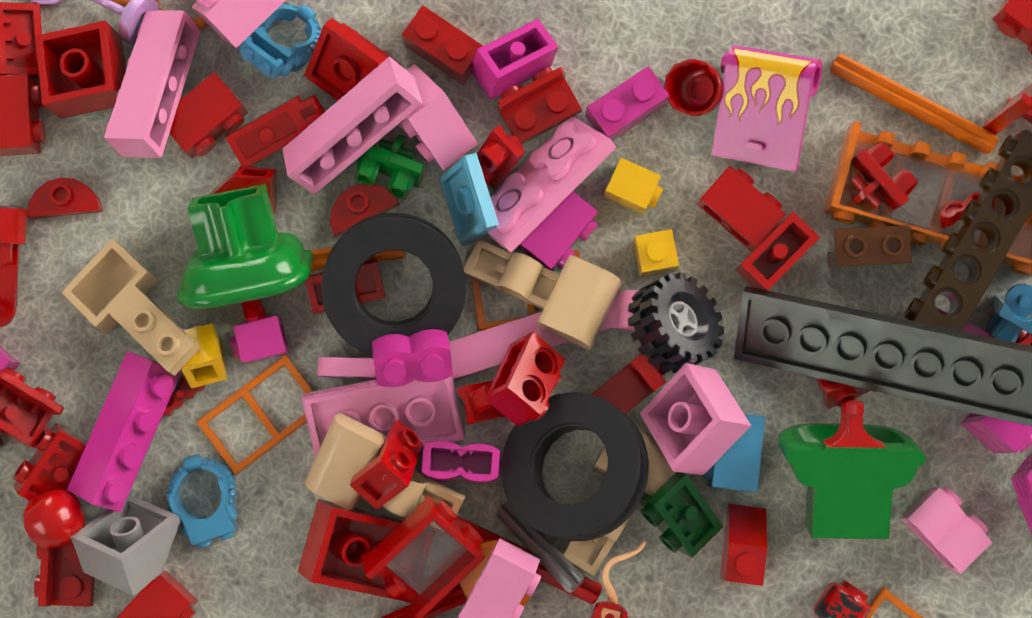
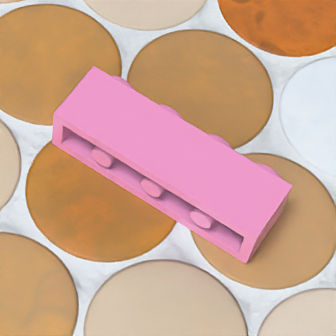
[104,11,201,158]
[283,56,423,195]

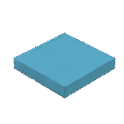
[440,153,499,246]

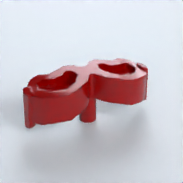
[940,193,995,229]
[163,376,205,417]

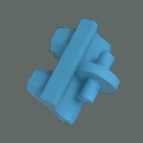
[985,283,1032,343]

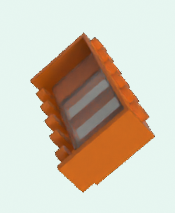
[824,121,1032,276]

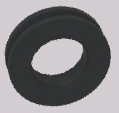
[321,213,466,356]
[501,392,649,541]

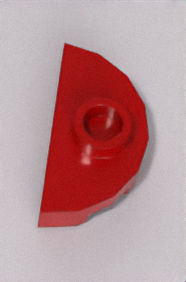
[27,177,103,219]
[330,184,400,238]

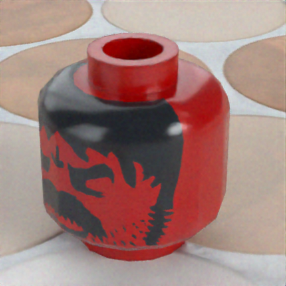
[813,580,870,618]

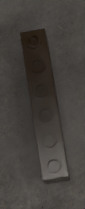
[904,129,1032,331]

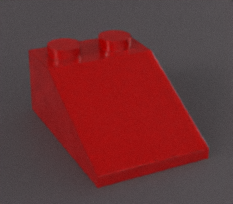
[297,499,435,603]

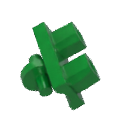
[356,134,424,200]

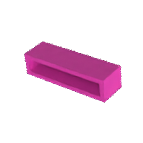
[67,351,181,512]

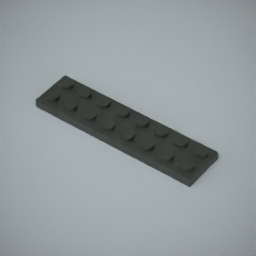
[734,286,1032,427]

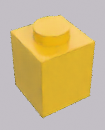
[604,158,664,215]
[632,229,679,278]
[181,323,227,388]

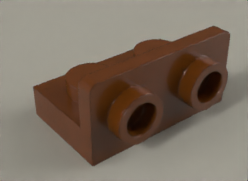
[827,226,912,267]

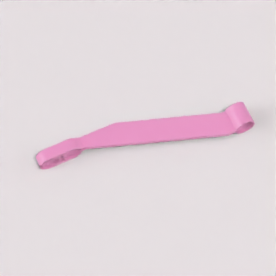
[317,290,639,380]

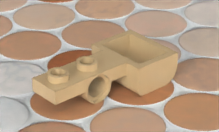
[61,238,200,376]
[464,239,621,351]
[304,412,466,533]
[563,427,676,577]

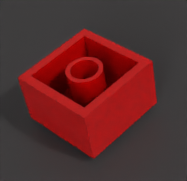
[35,20,126,119]

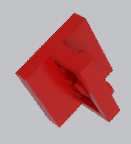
[304,18,402,100]

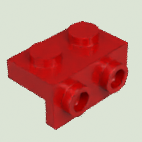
[0,368,64,448]

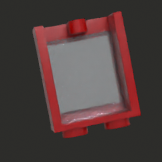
[361,495,486,618]

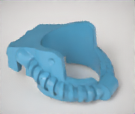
[239,3,321,80]
[166,454,239,549]

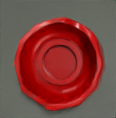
[664,59,723,116]
[23,490,85,550]

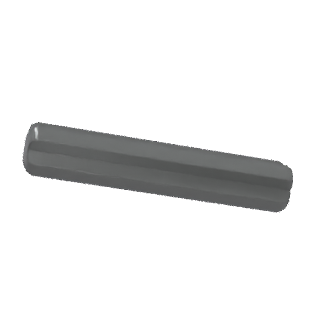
[497,501,584,593]

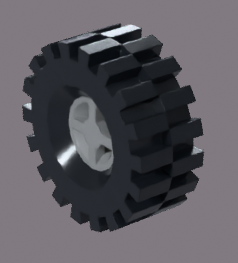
[627,272,724,373]

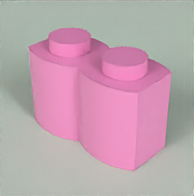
[901,487,992,574]

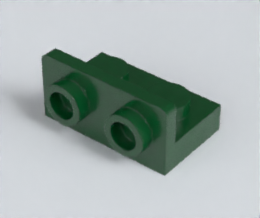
[640,472,723,558]

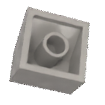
[71,495,180,596]

